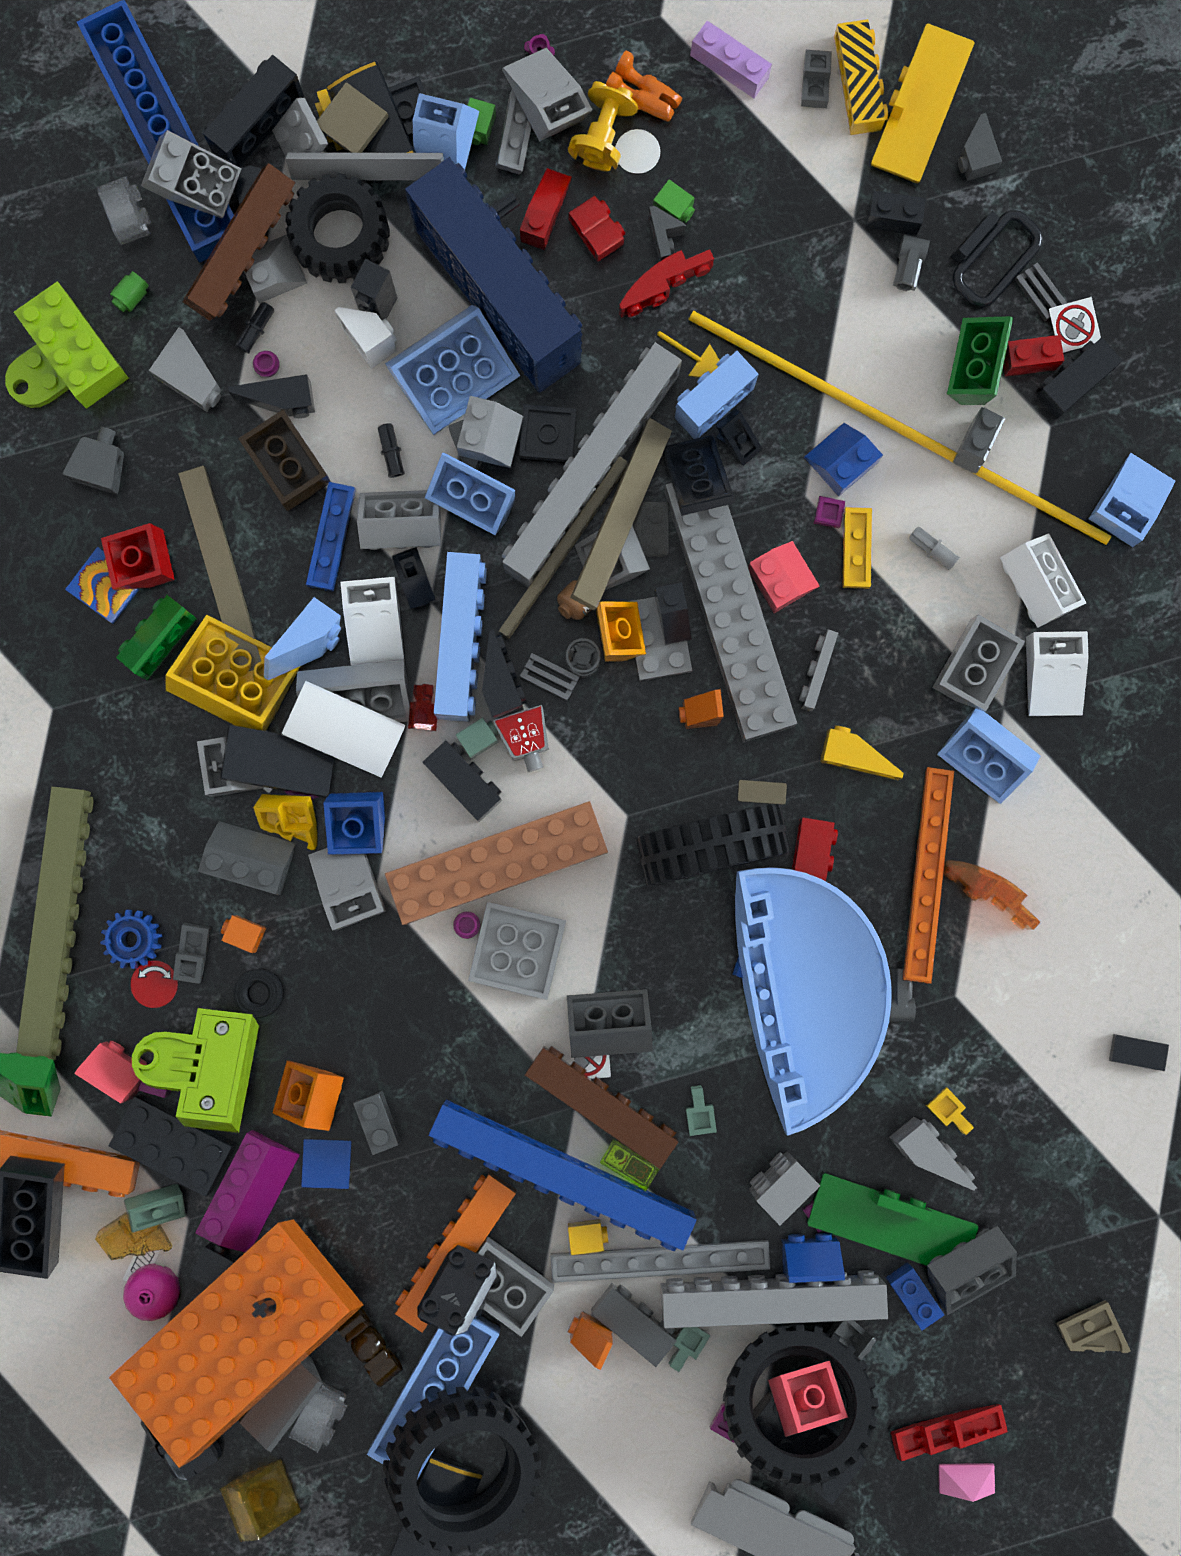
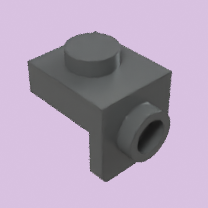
[826,1320,876,1361]

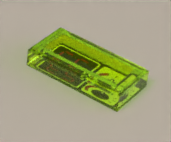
[600,1138,659,1191]

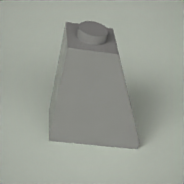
[149,327,222,412]

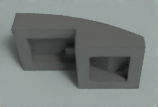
[801,49,832,108]
[173,922,211,984]

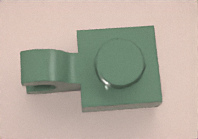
[685,1085,717,1136]
[668,1327,710,1372]

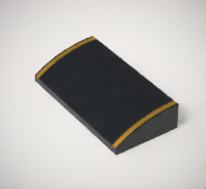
[327,60,416,183]
[390,1451,484,1556]

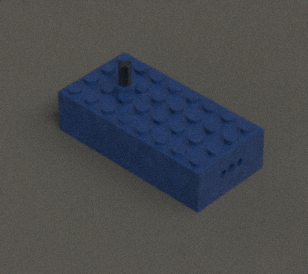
[405,157,582,394]

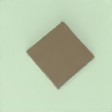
[317,83,389,153]

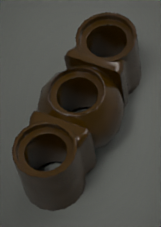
[337,1307,403,1387]

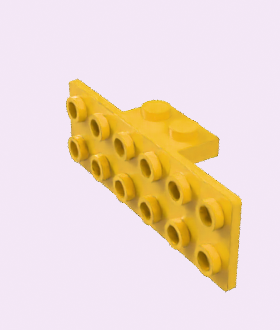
[871,24,974,183]

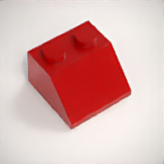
[101,523,175,590]

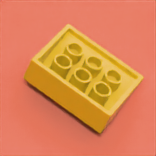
[166,615,300,731]

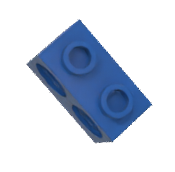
[885,1262,944,1330]

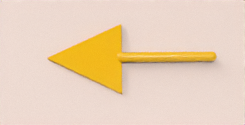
[657,331,719,378]

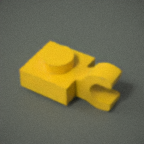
[926,1087,974,1135]

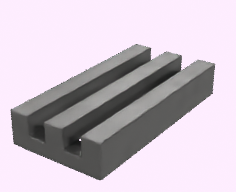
[1014,262,1067,322]
[520,653,579,701]

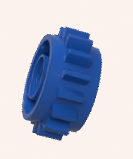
[100,910,162,969]

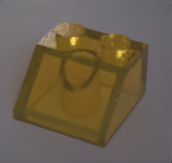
[220,1460,301,1542]

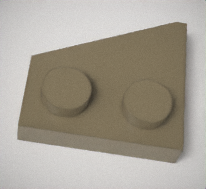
[1056,1300,1131,1353]

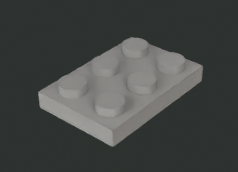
[628,597,692,681]

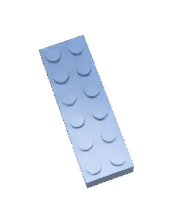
[434,552,487,722]
[367,1315,501,1479]

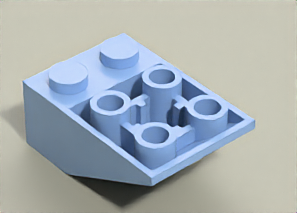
[413,93,479,170]
[1088,453,1175,547]

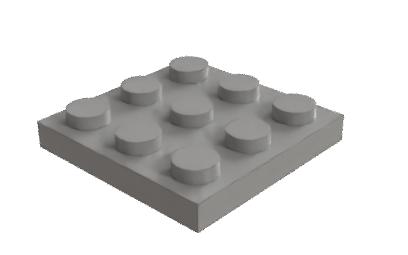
[468,902,566,1000]

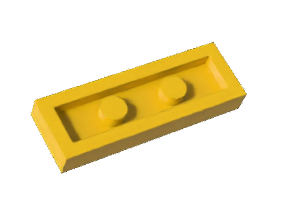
[843,507,872,589]

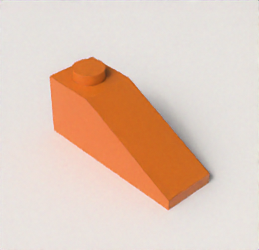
[679,689,724,729]
[567,1312,613,1370]

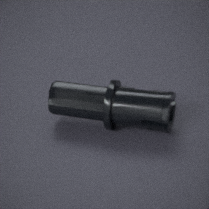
[234,302,274,354]
[378,423,405,478]

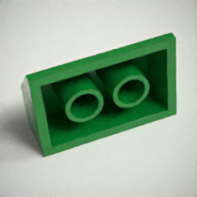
[947,316,1013,405]
[116,595,197,681]

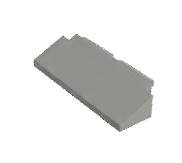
[691,1479,859,1556]

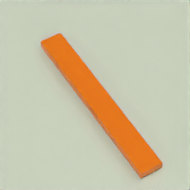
[903,767,954,984]

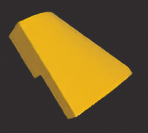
[253,794,317,850]

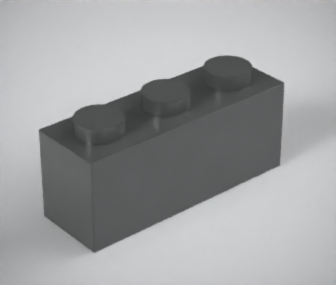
[591,1283,677,1367]

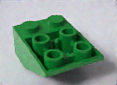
[0,1053,61,1117]

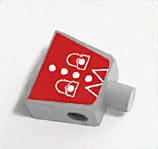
[493,705,549,772]

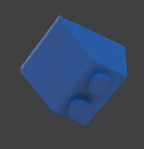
[804,423,883,496]
[324,792,385,855]
[781,1233,845,1283]

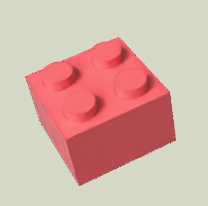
[768,1361,848,1437]

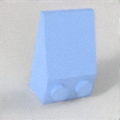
[264,597,341,680]

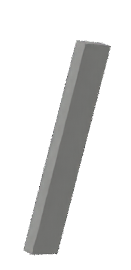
[286,153,444,180]

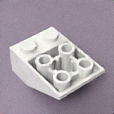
[341,577,404,665]
[1026,631,1088,716]

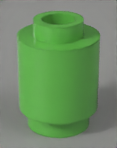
[110,271,149,312]

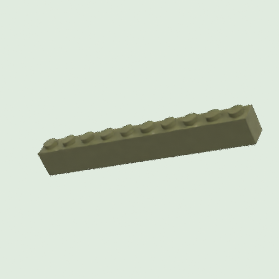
[16,787,93,1060]

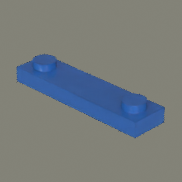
[306,482,356,592]

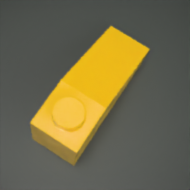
[820,726,904,780]

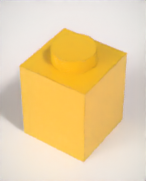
[568,1219,609,1255]

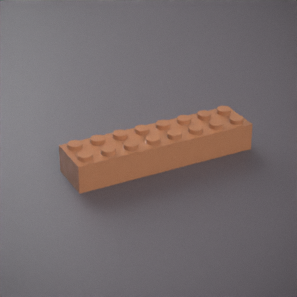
[385,801,608,925]

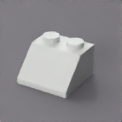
[334,307,397,369]

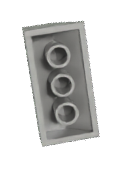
[296,659,412,722]

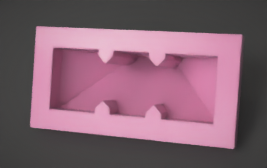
[938,1463,995,1502]

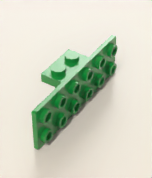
[807,1173,978,1266]

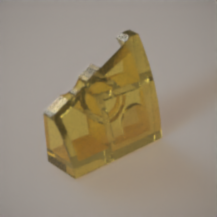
[95,1212,172,1260]

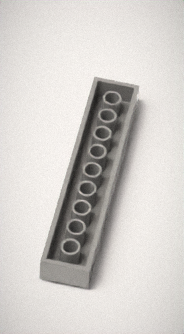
[502,342,682,588]
[664,483,797,743]

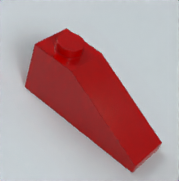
[520,168,572,250]

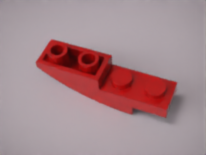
[619,249,714,318]

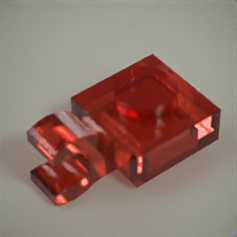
[408,684,437,732]

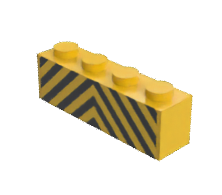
[834,19,888,135]

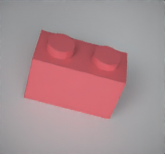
[748,541,820,613]
[74,1041,147,1103]

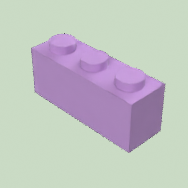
[690,21,772,98]

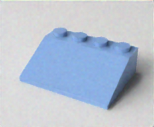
[385,305,520,435]

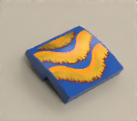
[65,547,140,624]

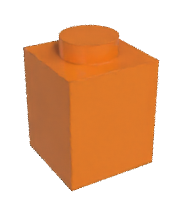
[221,915,266,953]

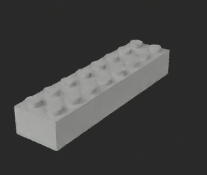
[660,1270,888,1328]

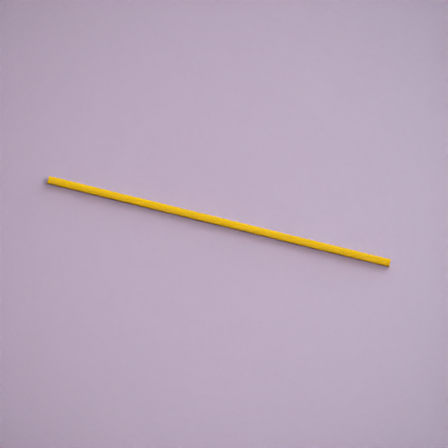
[689,311,1111,545]

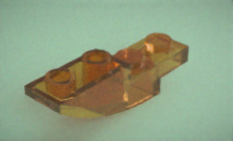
[943,860,1040,930]

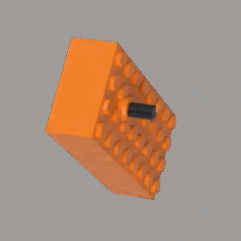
[109,1219,363,1468]

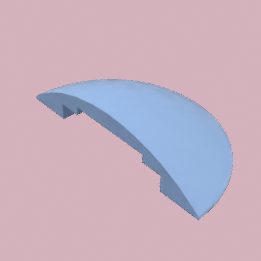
[735,867,891,1136]

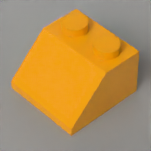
[596,602,646,662]

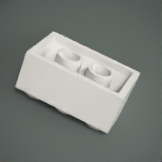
[1000,534,1086,628]

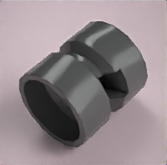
[566,638,600,678]

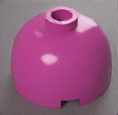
[123,1264,181,1321]

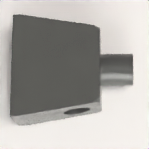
[63,427,124,495]

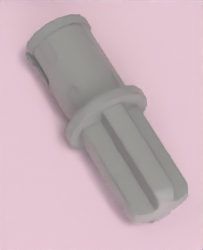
[909,527,960,570]

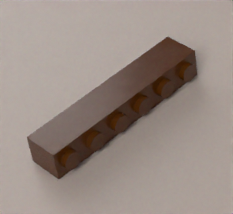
[182,163,296,321]
[525,1046,678,1169]

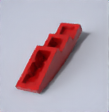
[891,1404,1008,1461]

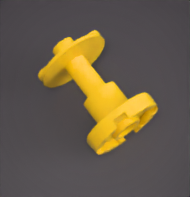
[568,81,638,171]

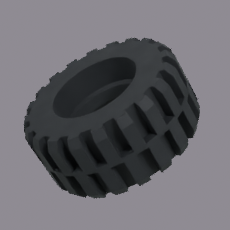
[285,173,390,283]

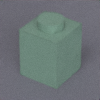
[456,717,499,760]

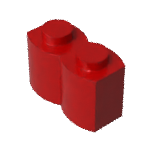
[568,196,625,262]

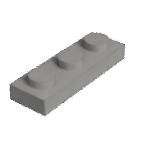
[495,90,531,175]
[799,630,838,712]

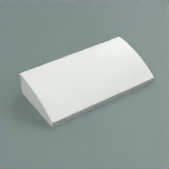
[282,681,405,778]

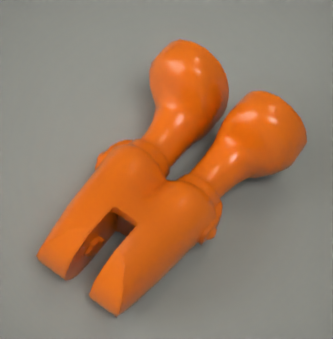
[605,50,682,122]

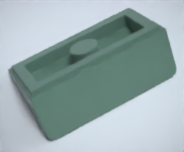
[124,1184,186,1233]

